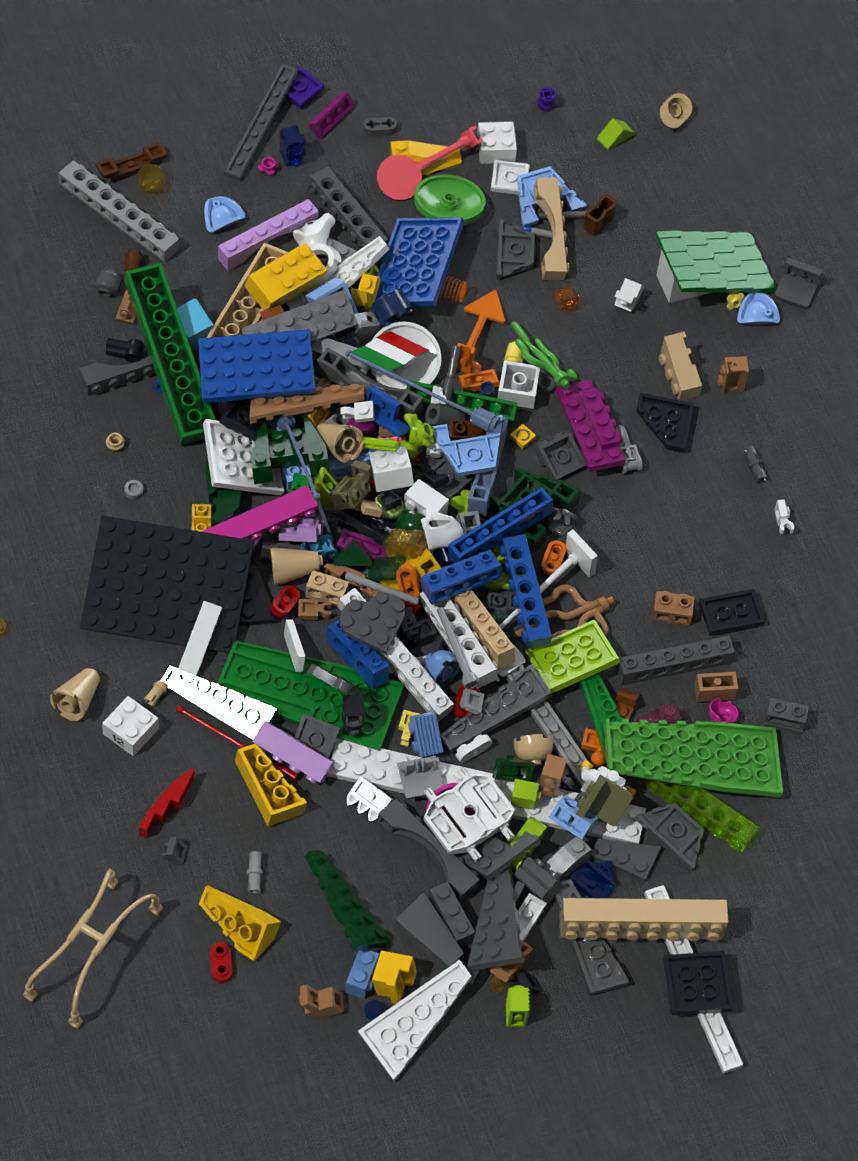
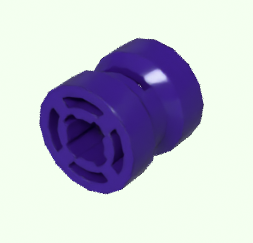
[537,87,556,112]

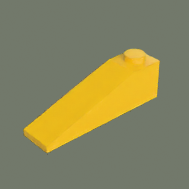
[390,141,462,177]
[199,885,281,961]

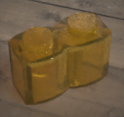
[383,529,428,559]

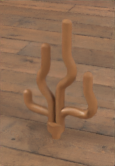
[514,584,615,638]

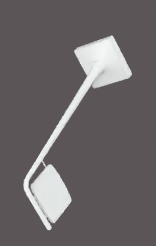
[481,529,598,682]

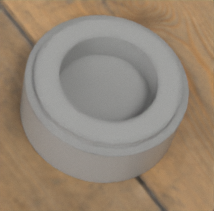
[124,480,144,500]

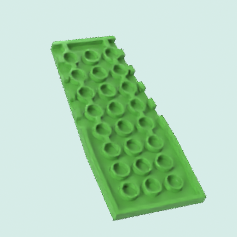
[604,719,783,797]

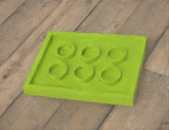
[525,619,620,693]

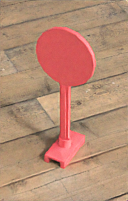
[377,126,484,201]

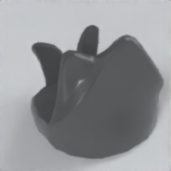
[548,507,577,536]

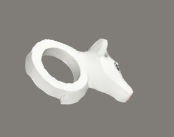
[293,213,342,284]

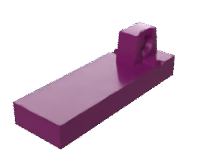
[308,92,354,138]
[336,528,396,568]

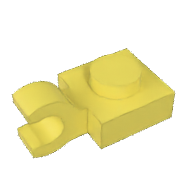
[398,710,419,747]

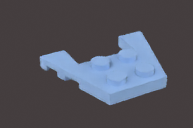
[517,166,587,226]
[431,415,503,476]

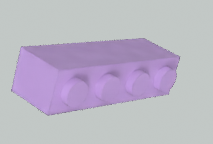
[252,721,334,784]

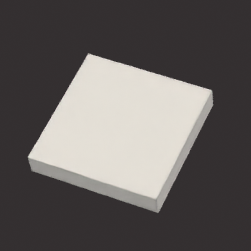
[491,160,529,195]

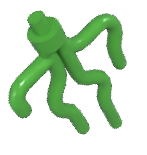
[511,321,577,389]

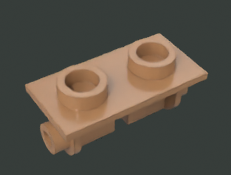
[115,290,136,323]

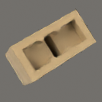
[306,570,349,608]

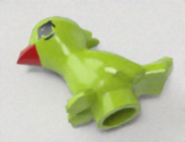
[400,413,435,462]

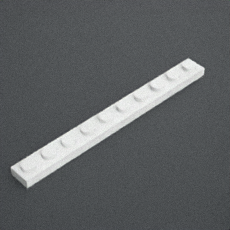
[644,885,743,1074]

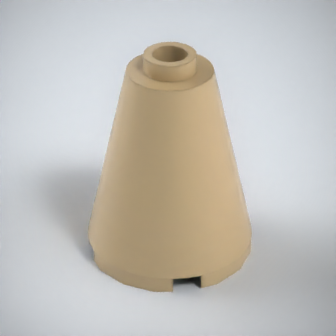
[315,423,364,463]
[270,547,323,585]
[50,668,100,721]

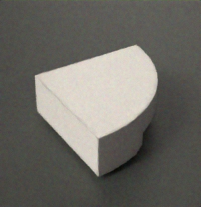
[430,386,446,405]

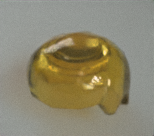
[137,165,165,192]

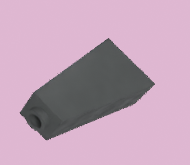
[394,893,464,970]

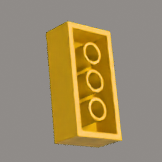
[245,243,327,310]

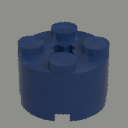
[370,288,414,328]

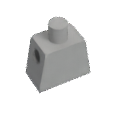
[348,312,383,348]

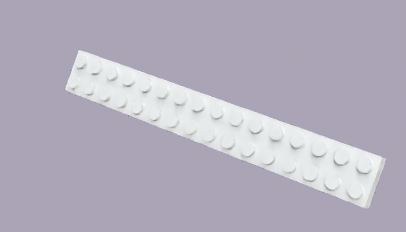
[327,739,646,844]

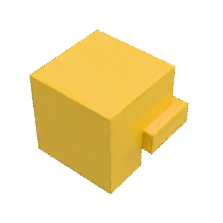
[372,951,417,1004]

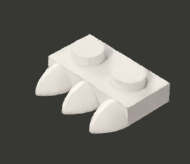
[347,776,394,821]

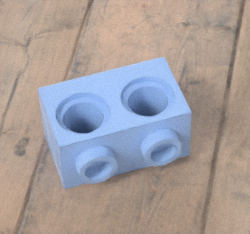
[549,795,598,840]

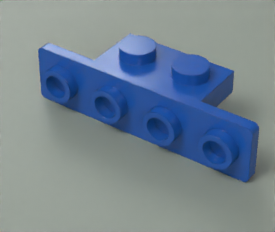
[349,385,410,437]

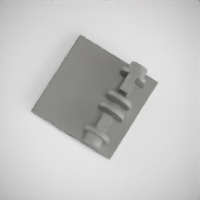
[397,756,443,799]

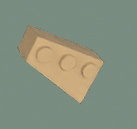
[659,332,702,401]

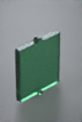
[365,556,406,581]

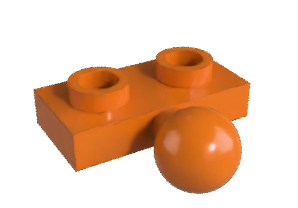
[459,361,499,392]
[581,728,606,767]

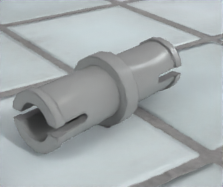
[247,851,263,894]

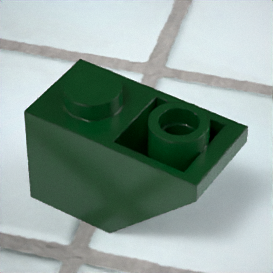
[211,489,241,525]

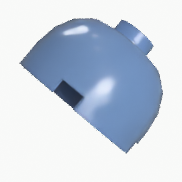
[423,650,460,688]

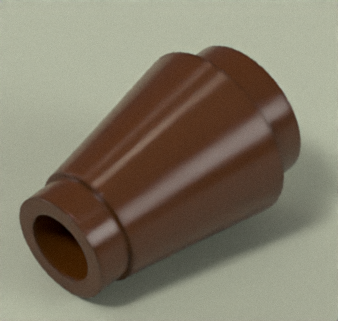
[124,249,143,274]

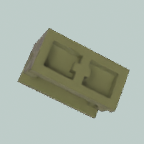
[329,474,371,510]

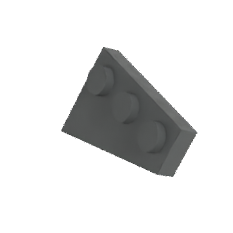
[590,838,661,883]

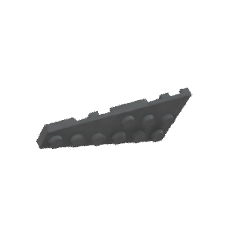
[467,867,525,971]

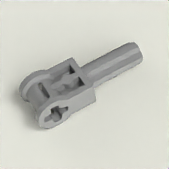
[615,425,642,474]

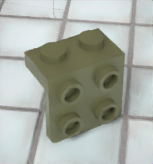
[576,775,633,826]

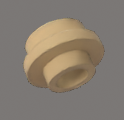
[106,433,125,451]

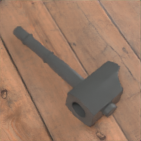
[425,346,465,430]

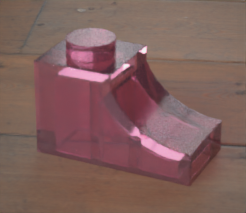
[636,703,681,724]

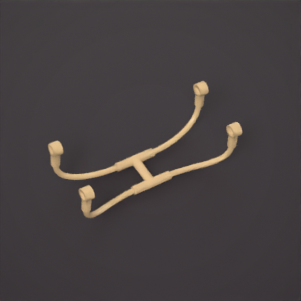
[23,869,163,1028]

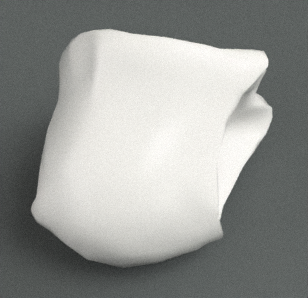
[421,508,463,551]

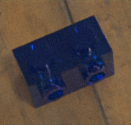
[280,125,306,167]

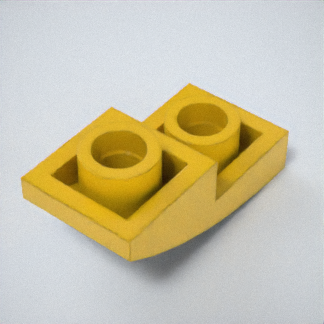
[192,504,211,532]

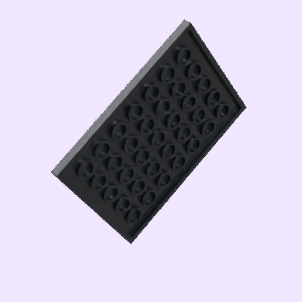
[80,515,254,654]

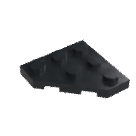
[636,393,694,453]

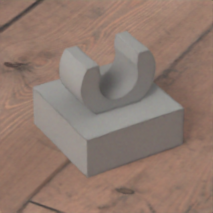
[460,688,484,714]

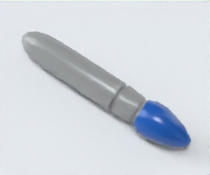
[520,226,552,238]

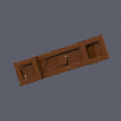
[95,142,167,179]

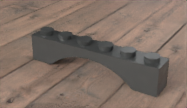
[317,348,423,418]
[79,356,155,396]
[378,799,480,903]

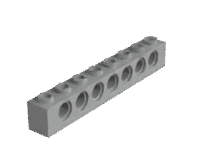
[58,160,179,262]

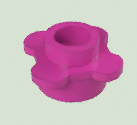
[258,157,279,175]

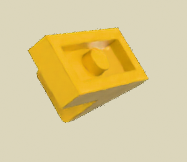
[351,273,381,312]
[299,406,330,428]

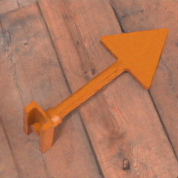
[455,290,505,374]

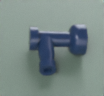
[474,381,498,398]

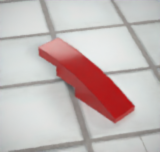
[139,768,195,839]

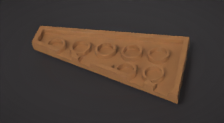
[250,384,365,424]

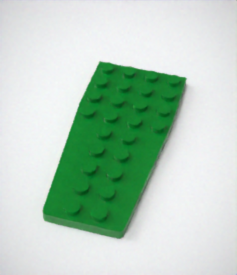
[217,641,404,751]

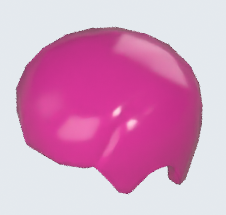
[708,698,739,724]

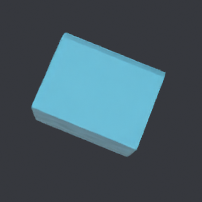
[177,299,214,351]

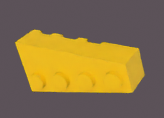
[235,743,307,827]

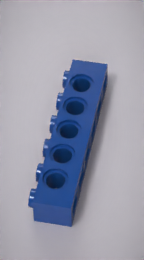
[448,487,553,563]
[499,534,552,649]

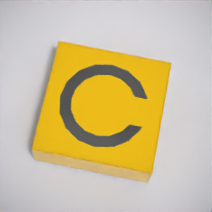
[510,424,536,449]

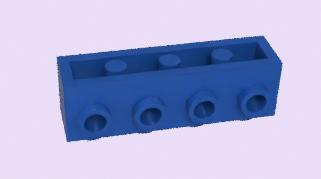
[421,550,501,605]

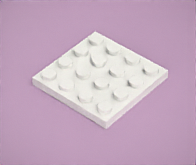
[203,419,284,496]

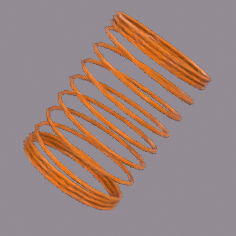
[440,276,468,303]

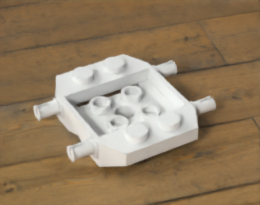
[423,767,515,862]

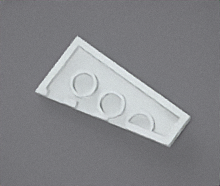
[324,236,389,288]

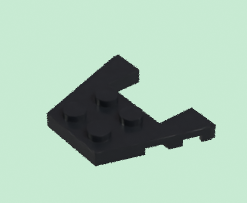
[372,461,449,511]

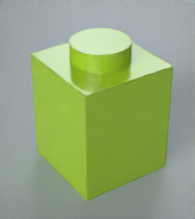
[511,779,541,810]

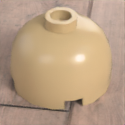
[513,734,553,766]

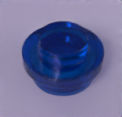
[364,1000,385,1021]

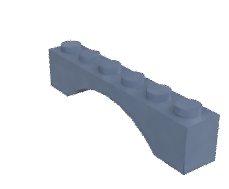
[467,417,508,516]

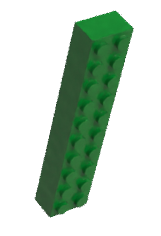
[124,263,215,446]

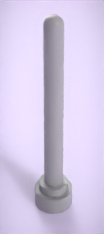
[437,607,479,689]

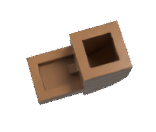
[490,940,533,983]
[299,985,344,1017]

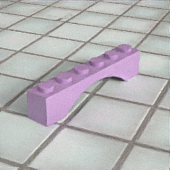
[218,199,319,271]

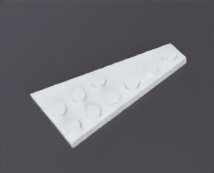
[358,960,472,1082]

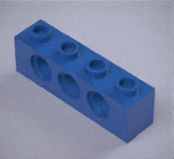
[327,620,390,689]

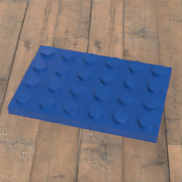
[375,217,465,306]
[198,329,315,403]

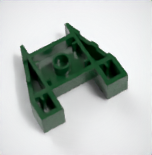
[251,415,330,485]
[490,467,580,553]

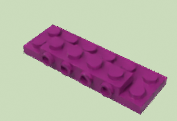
[555,380,625,472]

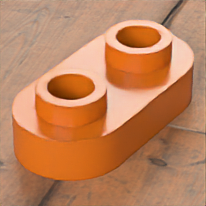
[541,540,566,576]
[396,564,421,597]

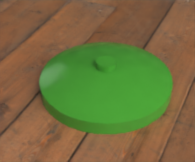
[414,175,486,225]

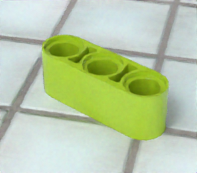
[509,816,548,871]

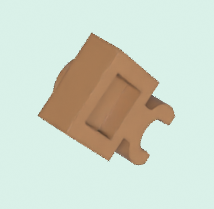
[298,599,332,620]

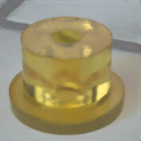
[490,976,507,993]

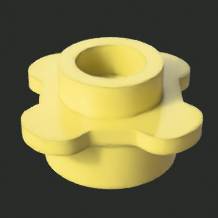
[727,293,745,310]

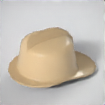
[660,93,692,128]

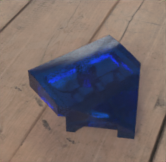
[569,860,614,899]

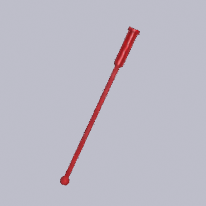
[176,706,299,782]

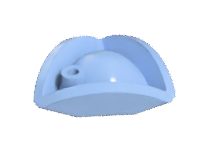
[204,196,245,232]
[737,293,780,325]

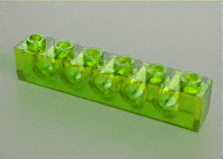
[645,779,759,853]

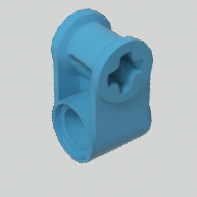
[300,534,338,560]

